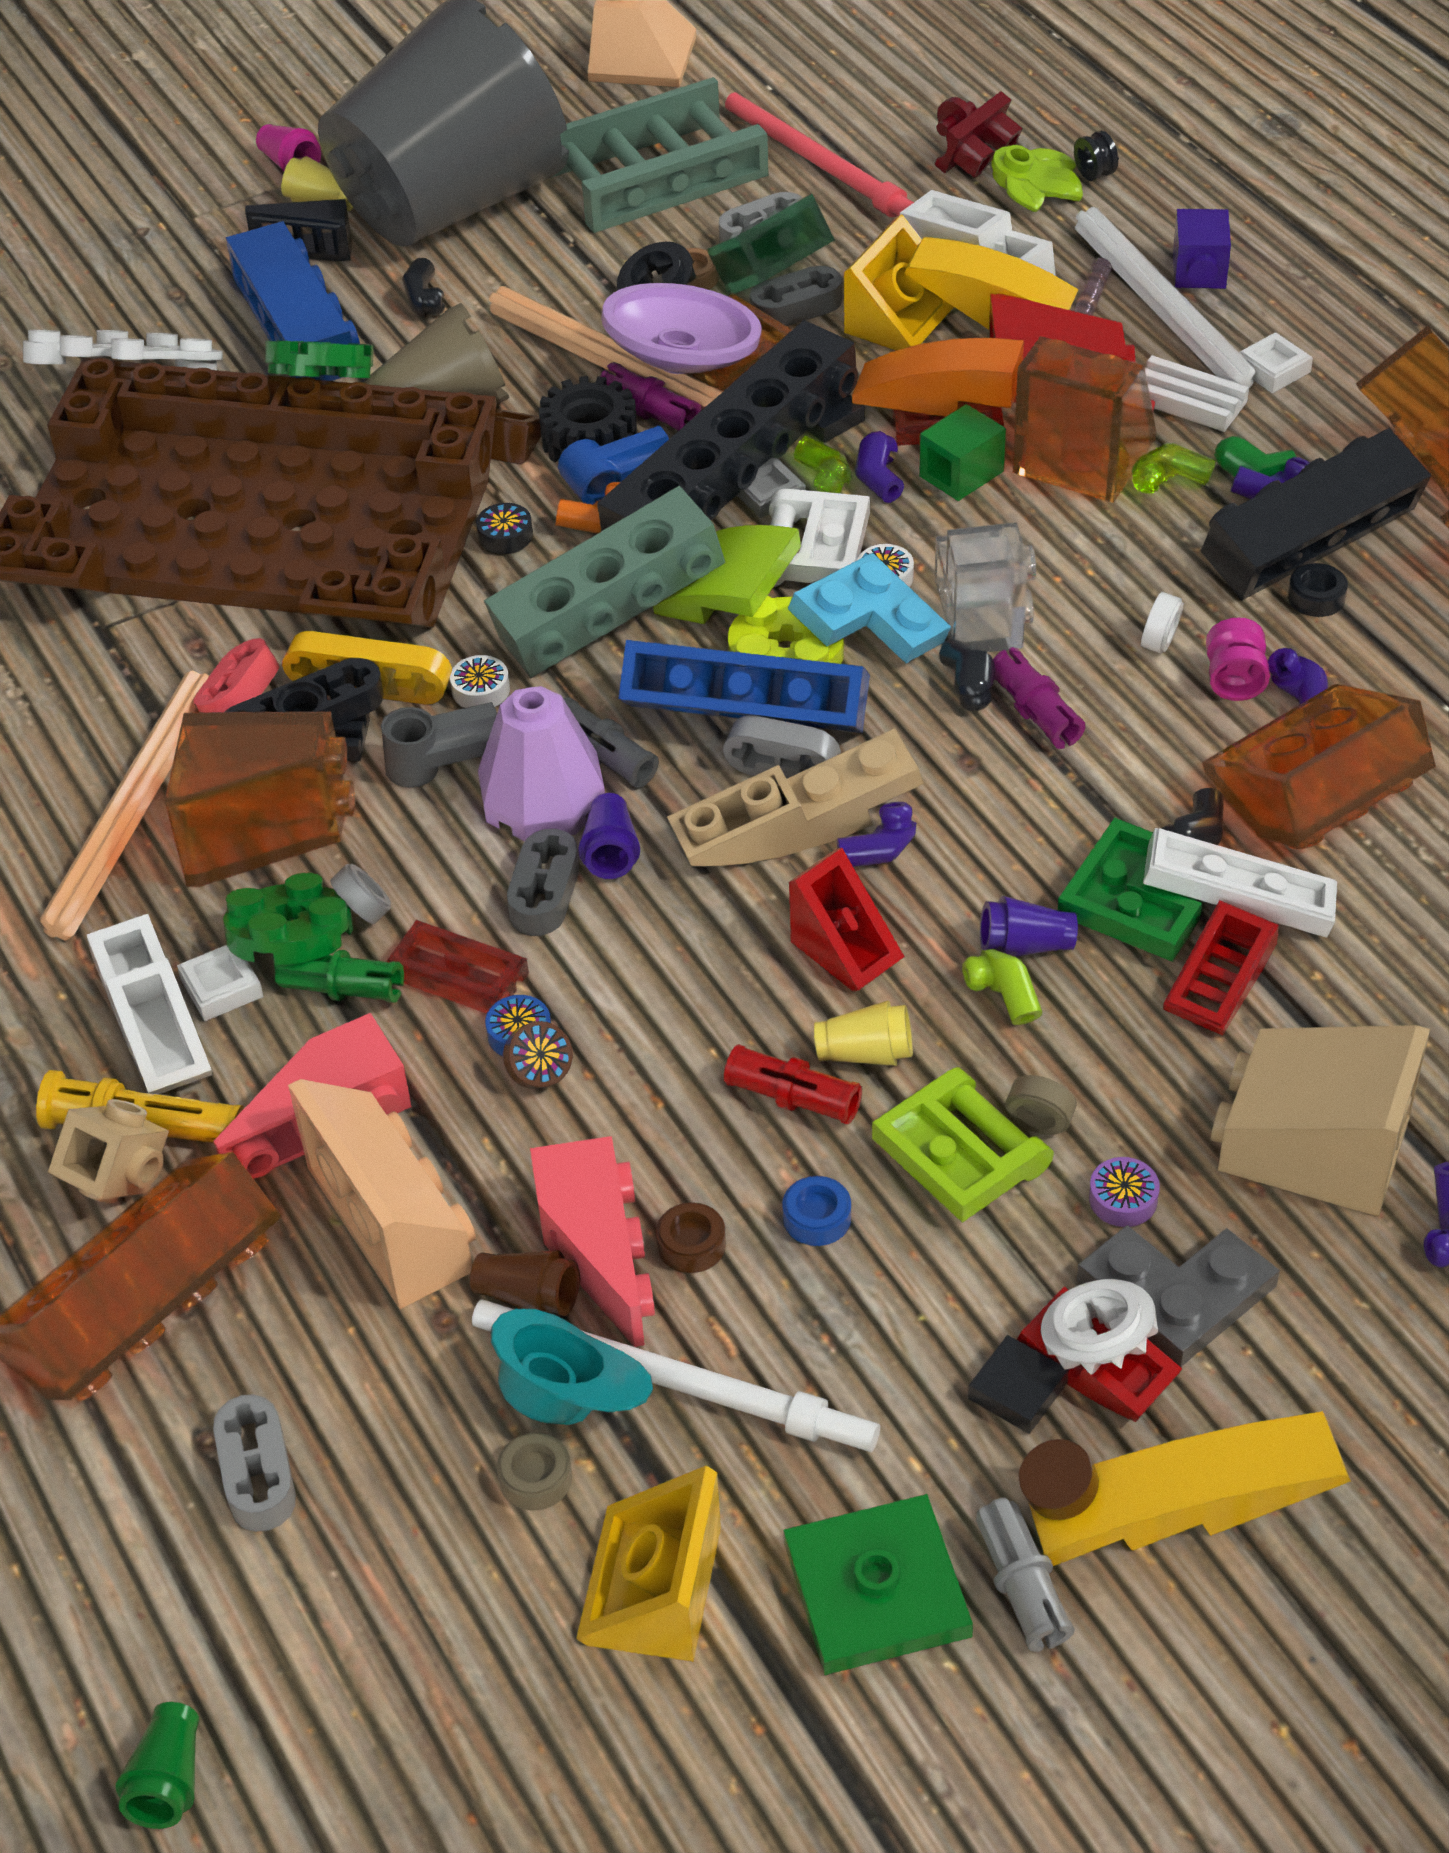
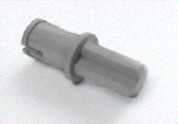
[976,1498,1075,1652]

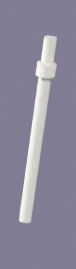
[472,1299,880,1452]

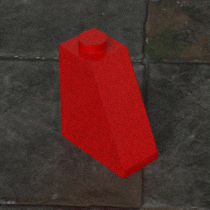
[989,294,1136,403]

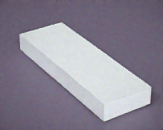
[1143,828,1337,938]

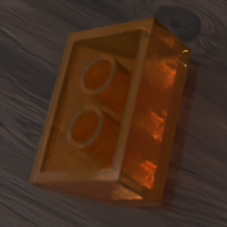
[1202,684,1436,849]

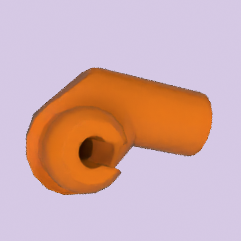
[555,482,620,534]

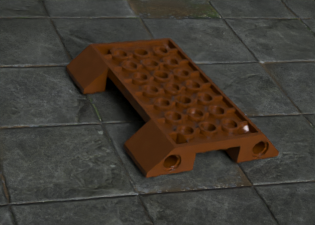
[0,358,496,628]

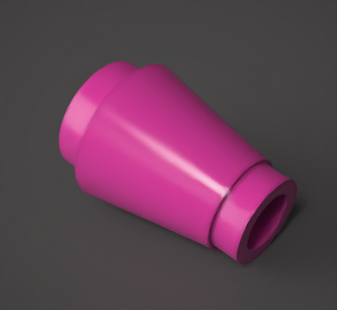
[256,124,322,171]

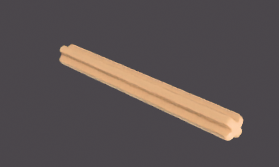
[489,286,723,410]
[40,670,210,940]

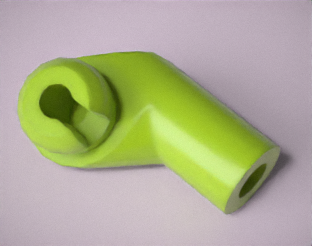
[962,949,1043,1025]

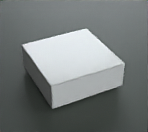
[1239,332,1313,393]
[177,945,264,1022]

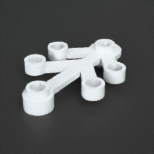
[23,330,223,370]

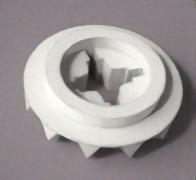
[1041,1279,1158,1375]

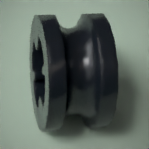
[1074,130,1119,181]

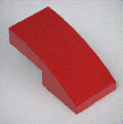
[1017,1286,1182,1422]

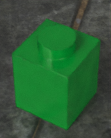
[919,404,1006,501]

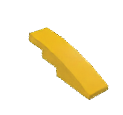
[1028,1411,1351,1566]

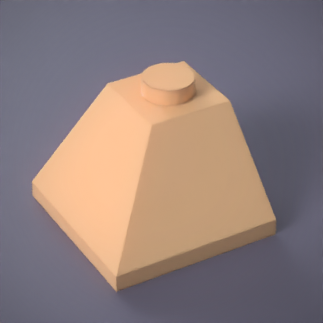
[588,0,697,87]

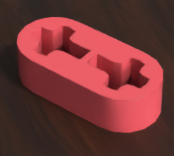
[194,638,279,729]

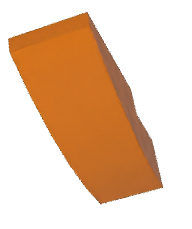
[852,338,1024,417]

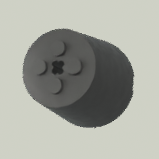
[318,0,569,247]

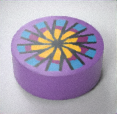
[1089,1157,1160,1227]

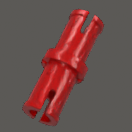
[724,1044,862,1125]

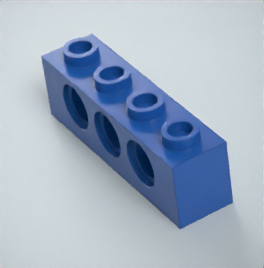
[618,640,870,733]

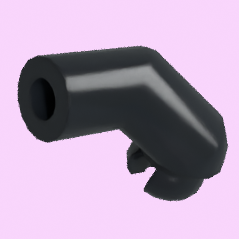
[402,258,445,318]
[939,639,995,711]
[1162,788,1224,845]

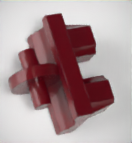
[934,91,1023,178]

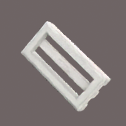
[1128,355,1249,432]

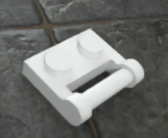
[769,489,870,587]

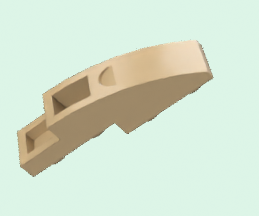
[667,728,924,866]

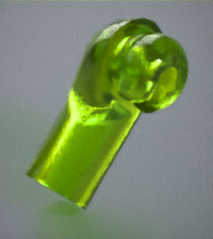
[794,436,852,494]
[1131,443,1216,494]

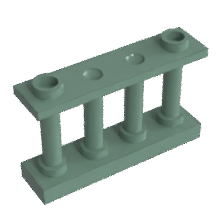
[551,77,769,233]

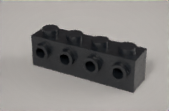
[1201,428,1432,601]

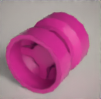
[1206,618,1270,701]

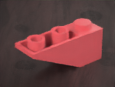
[214,1013,412,1188]
[530,1136,655,1347]

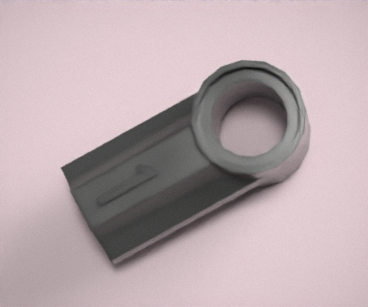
[381,702,497,788]

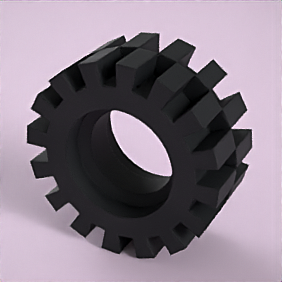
[538,376,637,463]

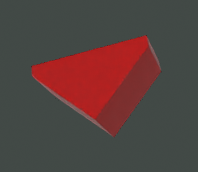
[789,848,905,991]

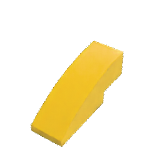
[904,237,1079,330]

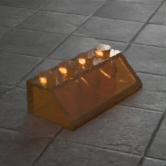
[0,1152,282,1402]

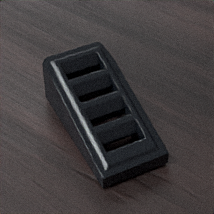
[245,199,352,261]

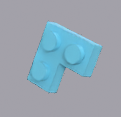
[788,553,951,663]

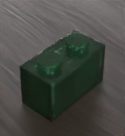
[706,194,835,296]

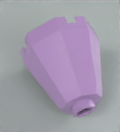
[478,686,605,841]

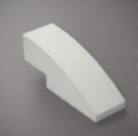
[900,190,1056,276]
[87,914,212,1094]

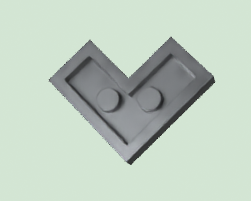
[1077,1225,1280,1367]

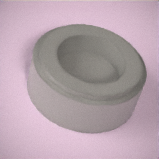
[330,864,391,924]

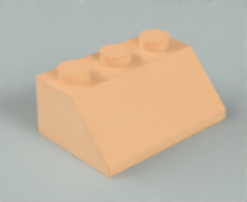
[288,1079,476,1309]

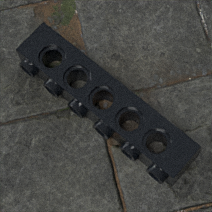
[597,320,858,531]

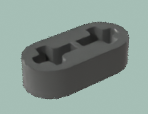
[750,266,842,329]
[507,829,579,936]

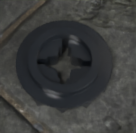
[617,241,696,291]

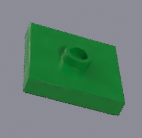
[783,1494,973,1675]

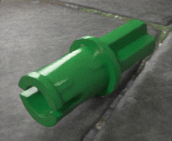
[274,950,404,1003]

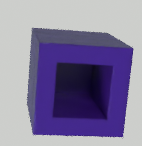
[1173,209,1231,289]

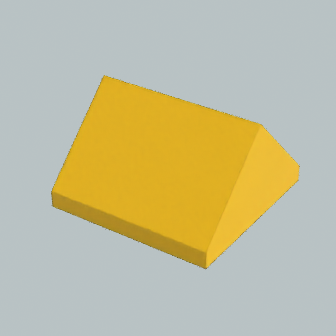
[844,214,954,351]
[576,1466,721,1662]

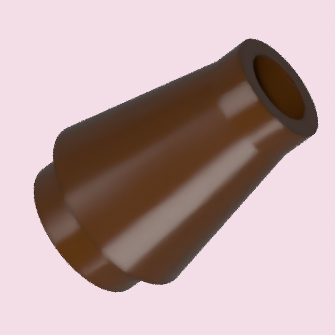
[470,1250,580,1316]

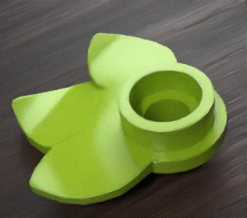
[991,145,1083,212]

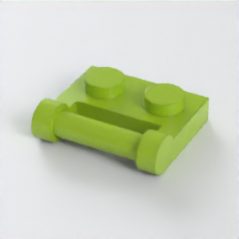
[872,1067,1054,1223]

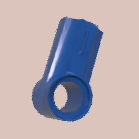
[558,425,669,504]

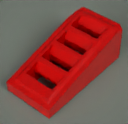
[1163,900,1279,1036]

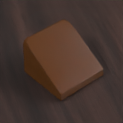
[491,409,541,464]

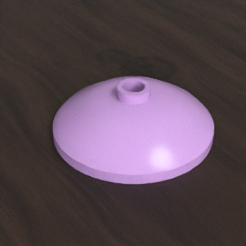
[601,283,761,374]

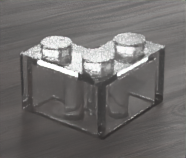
[935,522,1036,652]

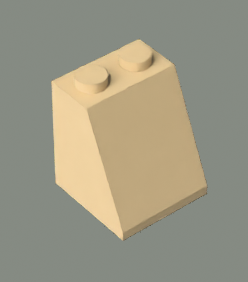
[1211,1025,1430,1217]

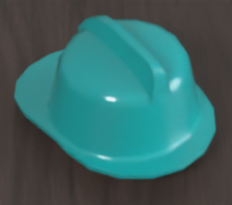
[491,1309,653,1425]

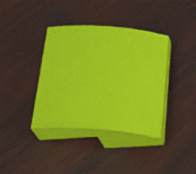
[653,525,801,624]

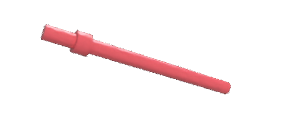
[725,92,914,217]

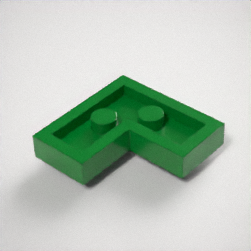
[1057,817,1202,962]

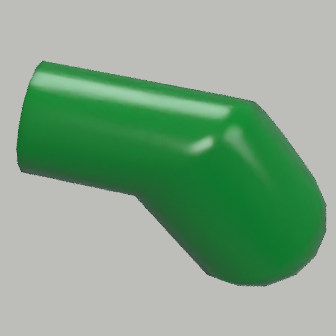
[1214,436,1296,478]

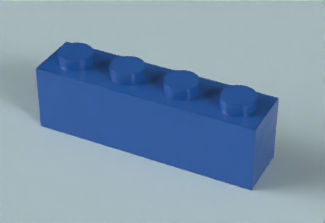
[226,221,360,381]

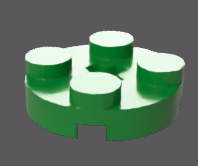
[265,340,373,378]
[223,873,353,965]

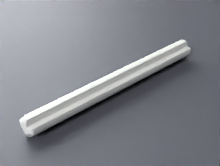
[1075,207,1255,388]

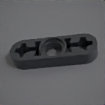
[218,658,384,762]

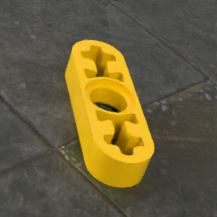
[282,631,452,705]

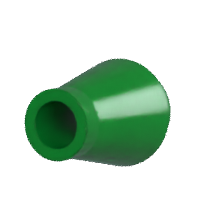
[115,1702,199,1829]

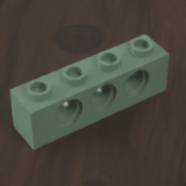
[484,486,726,678]

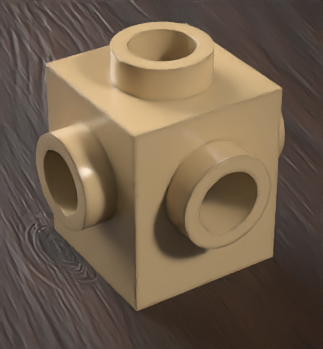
[48,1099,169,1203]

